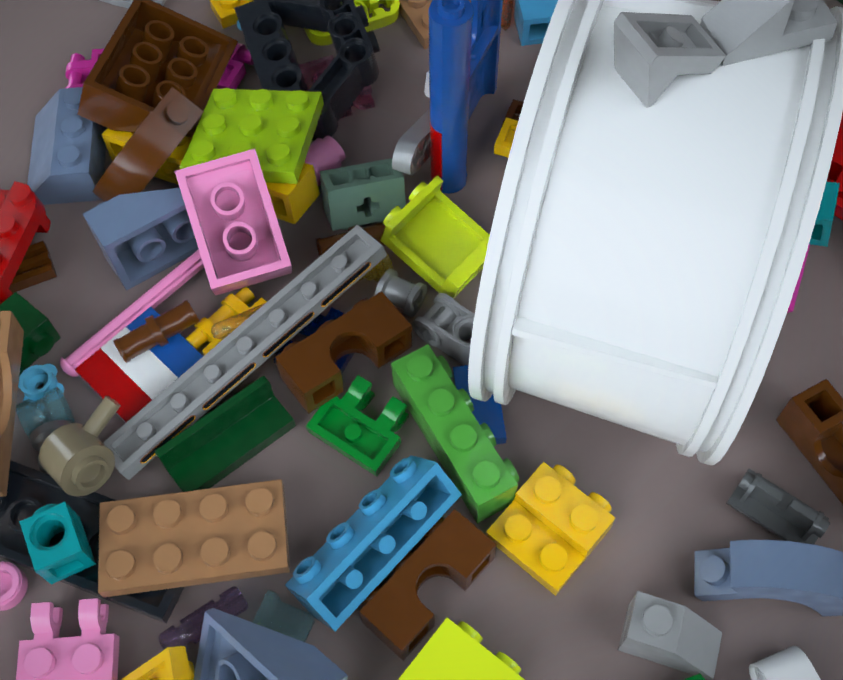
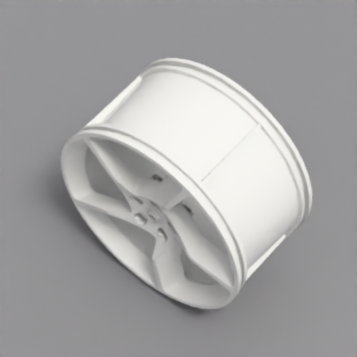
[468,0,843,465]

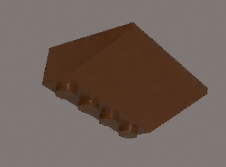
[77,0,238,137]

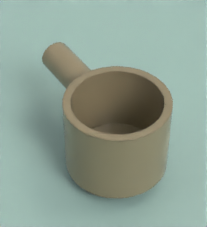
[39,396,121,496]

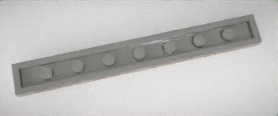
[103,225,387,480]

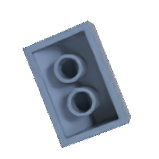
[27,87,107,205]

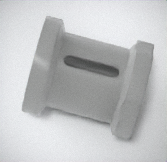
[375,268,427,317]

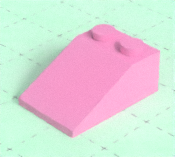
[175,149,292,296]

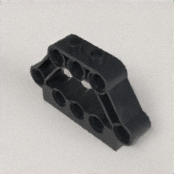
[234,0,380,141]

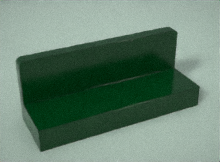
[155,376,296,492]

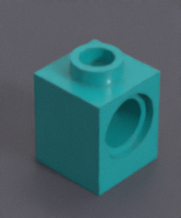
[19,502,96,585]

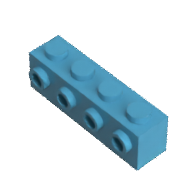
[285,455,462,631]

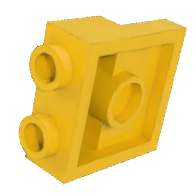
[485,461,615,596]

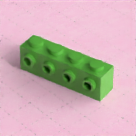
[391,344,520,523]

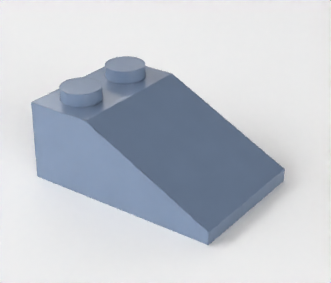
[83,187,199,291]
[193,608,348,680]

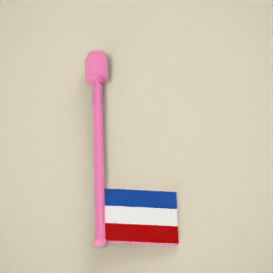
[60,136,346,423]

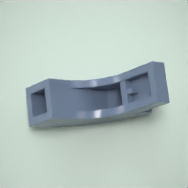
[694,540,843,617]

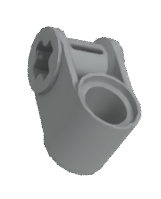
[412,293,475,365]

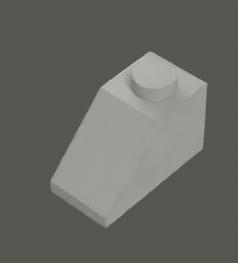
[618,591,722,680]

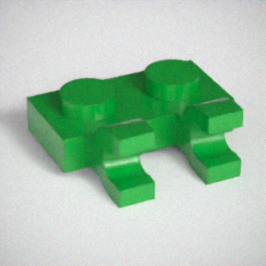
[305,375,409,477]

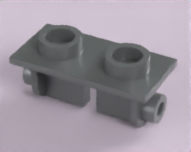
[726,469,830,545]

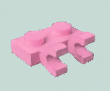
[16,598,120,680]

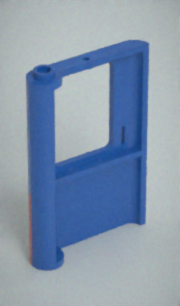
[428,0,503,194]

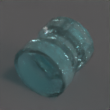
[16,387,75,439]

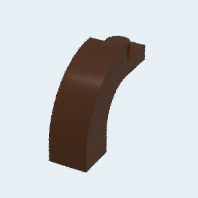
[93,87,204,202]

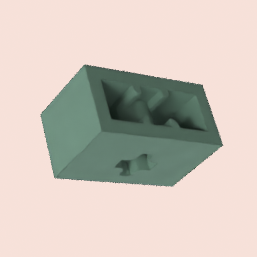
[319,158,406,231]

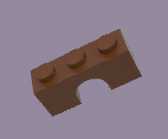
[275,291,412,414]
[776,379,843,505]
[359,509,497,661]

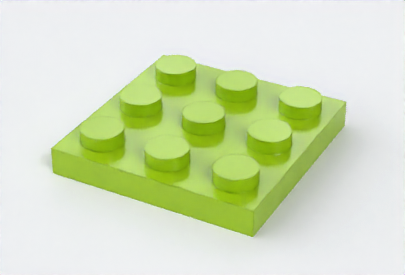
[180,88,324,184]

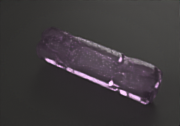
[158,586,248,650]

